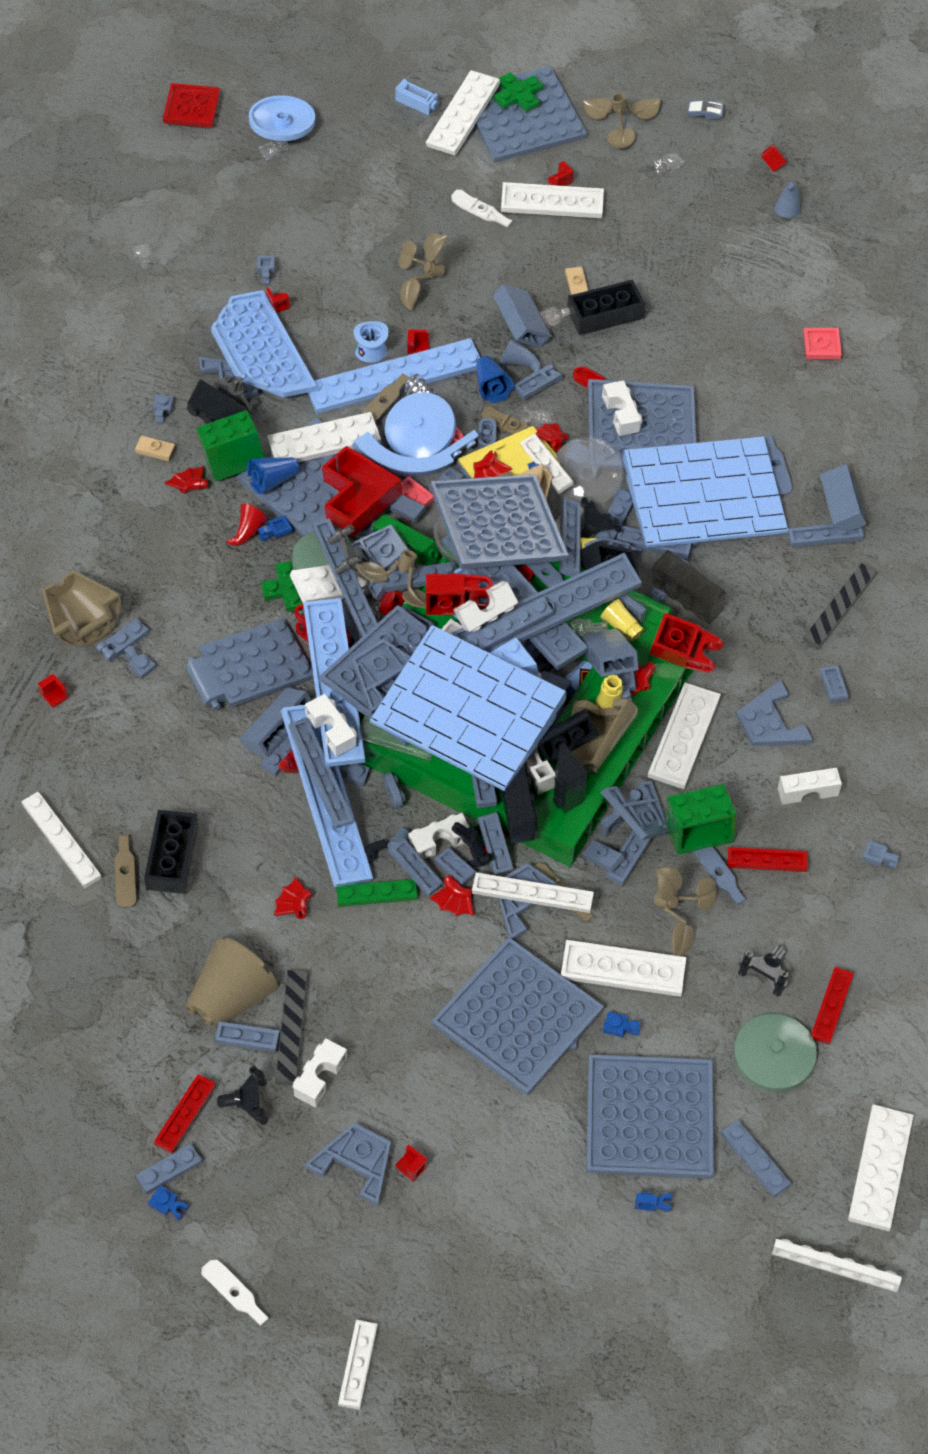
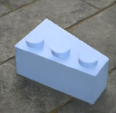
[490,638,539,677]

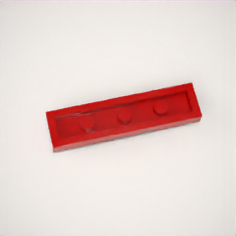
[727,847,807,872]
[811,967,854,1045]
[154,1074,216,1154]

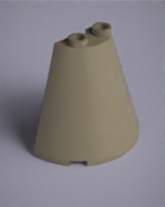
[42,570,121,647]
[571,699,638,774]
[185,937,279,1029]

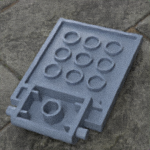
[185,618,314,710]

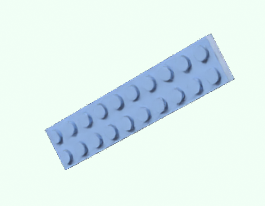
[308,338,480,414]
[303,598,365,767]
[281,705,373,887]

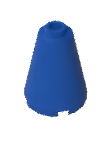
[476,356,514,403]
[247,457,300,494]

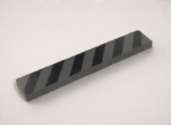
[803,563,877,649]
[275,970,308,1085]

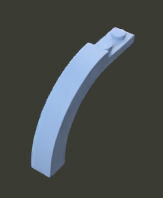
[352,430,479,477]

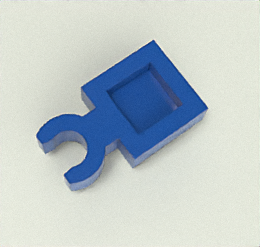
[148,1186,188,1220]

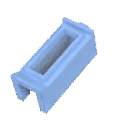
[395,79,439,115]

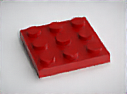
[163,83,220,128]

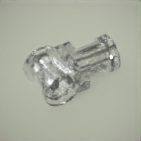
[569,619,608,639]

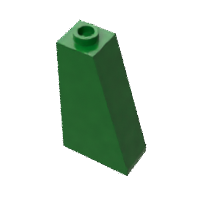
[372,514,441,566]

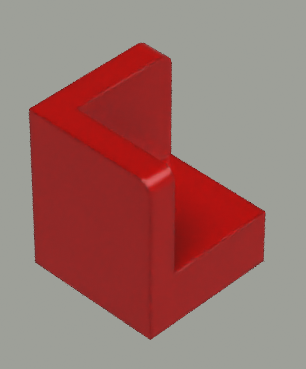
[760,143,787,172]
[548,161,574,186]
[266,288,290,313]
[407,329,429,354]
[378,591,405,615]
[38,673,69,708]
[395,1144,427,1182]

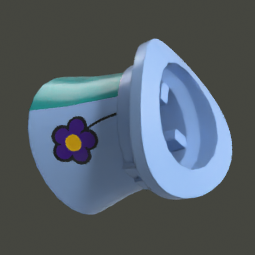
[354,321,388,363]

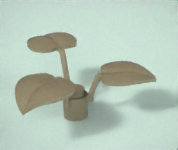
[583,93,661,149]
[398,233,448,311]
[356,550,426,608]
[654,867,718,956]

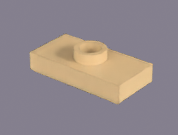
[565,267,588,295]
[135,436,175,461]

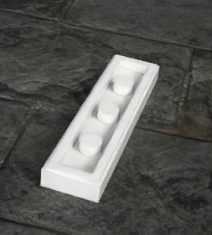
[520,433,574,494]
[338,1320,378,1410]

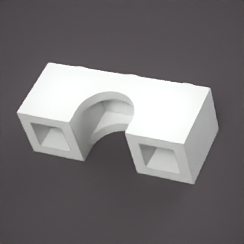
[602,381,643,436]
[454,581,518,632]
[305,694,357,757]
[526,746,555,795]
[778,768,842,805]
[408,813,469,860]
[293,1039,347,1108]

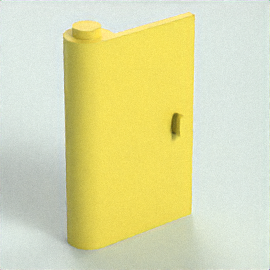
[458,426,560,478]

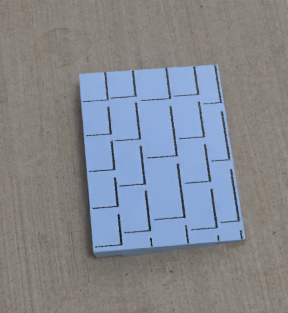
[623,437,788,548]
[370,625,566,791]

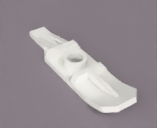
[451,190,512,227]
[201,1260,268,1326]

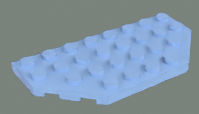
[211,290,317,398]

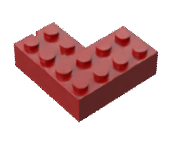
[322,446,402,537]

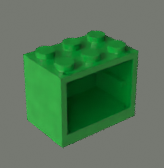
[196,410,264,482]
[666,784,736,855]

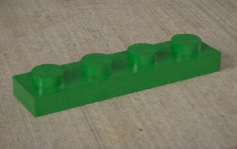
[336,879,417,907]

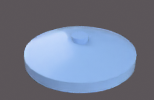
[249,96,315,141]
[385,392,456,458]

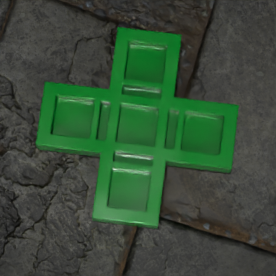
[494,72,543,113]
[261,561,303,612]

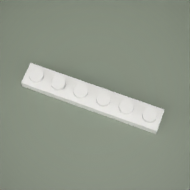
[21,792,102,889]
[472,873,594,913]
[772,1239,902,1292]

